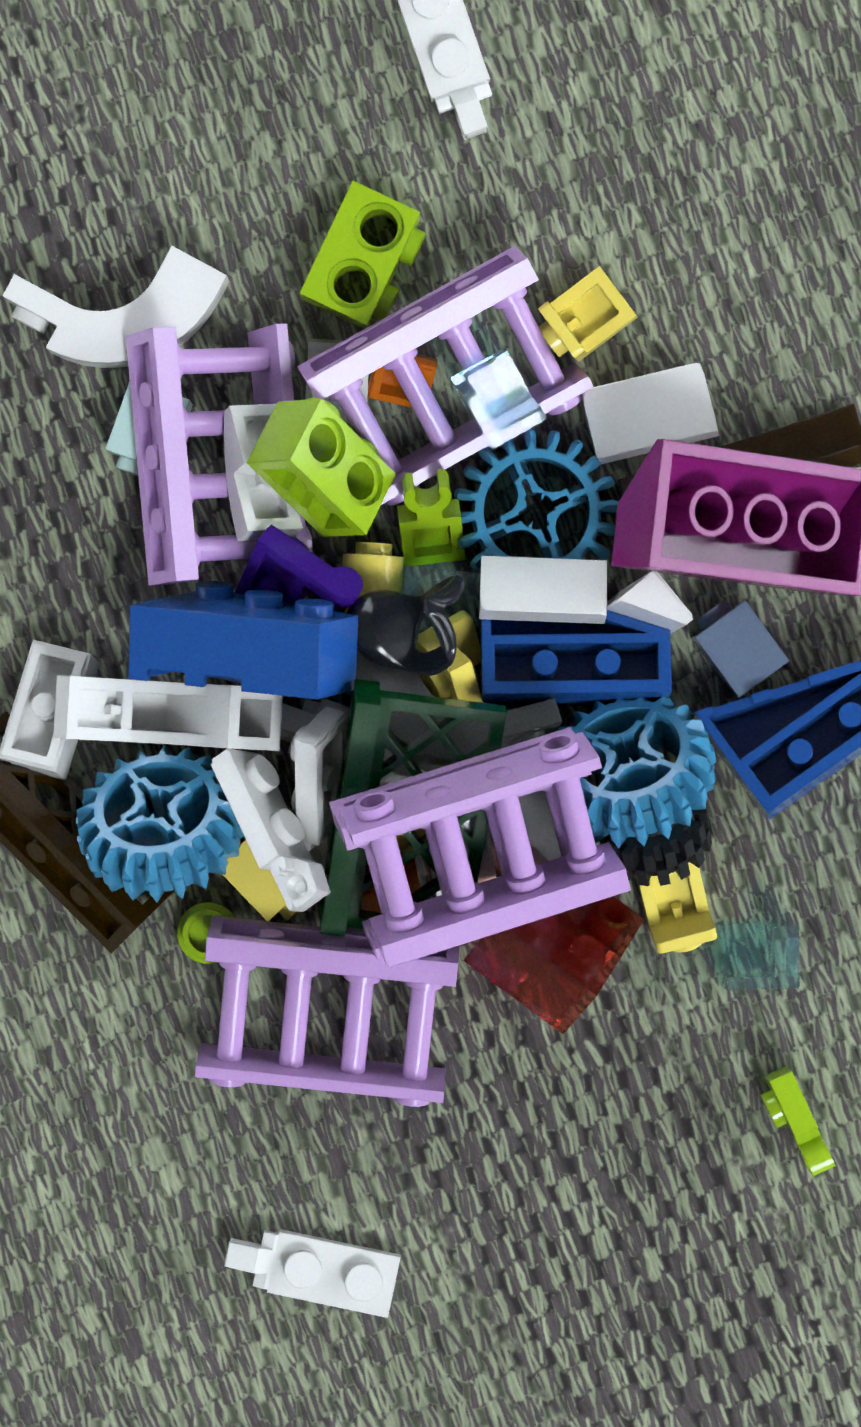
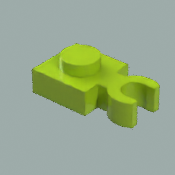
[397,469,466,567]
[760,1066,836,1176]

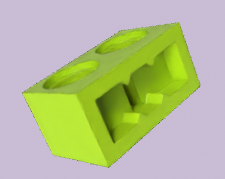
[299,181,426,329]
[246,398,396,537]

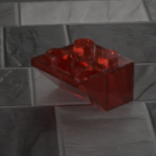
[463,896,644,1034]

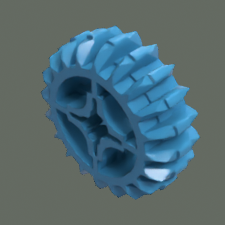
[454,428,619,570]
[558,697,716,848]
[76,744,244,903]

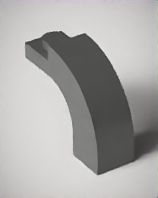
[348,651,562,772]

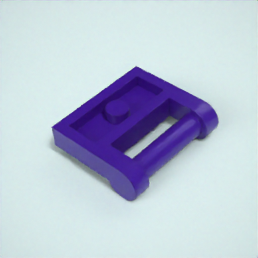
[234,524,363,613]

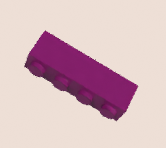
[611,439,861,596]

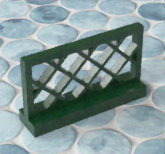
[319,679,507,936]

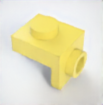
[538,266,638,362]
[417,610,483,703]
[635,862,717,954]

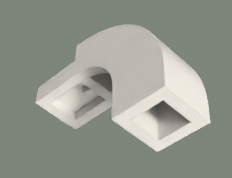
[3,246,230,368]
[53,675,283,751]

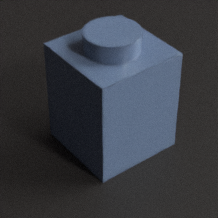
[691,599,789,698]

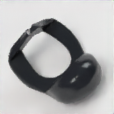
[347,575,464,676]

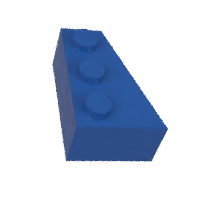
[480,573,672,707]
[128,581,358,699]
[694,660,861,821]

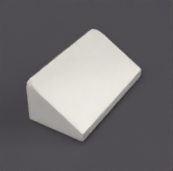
[581,363,719,465]
[479,556,607,624]
[607,571,693,634]
[0,640,99,780]

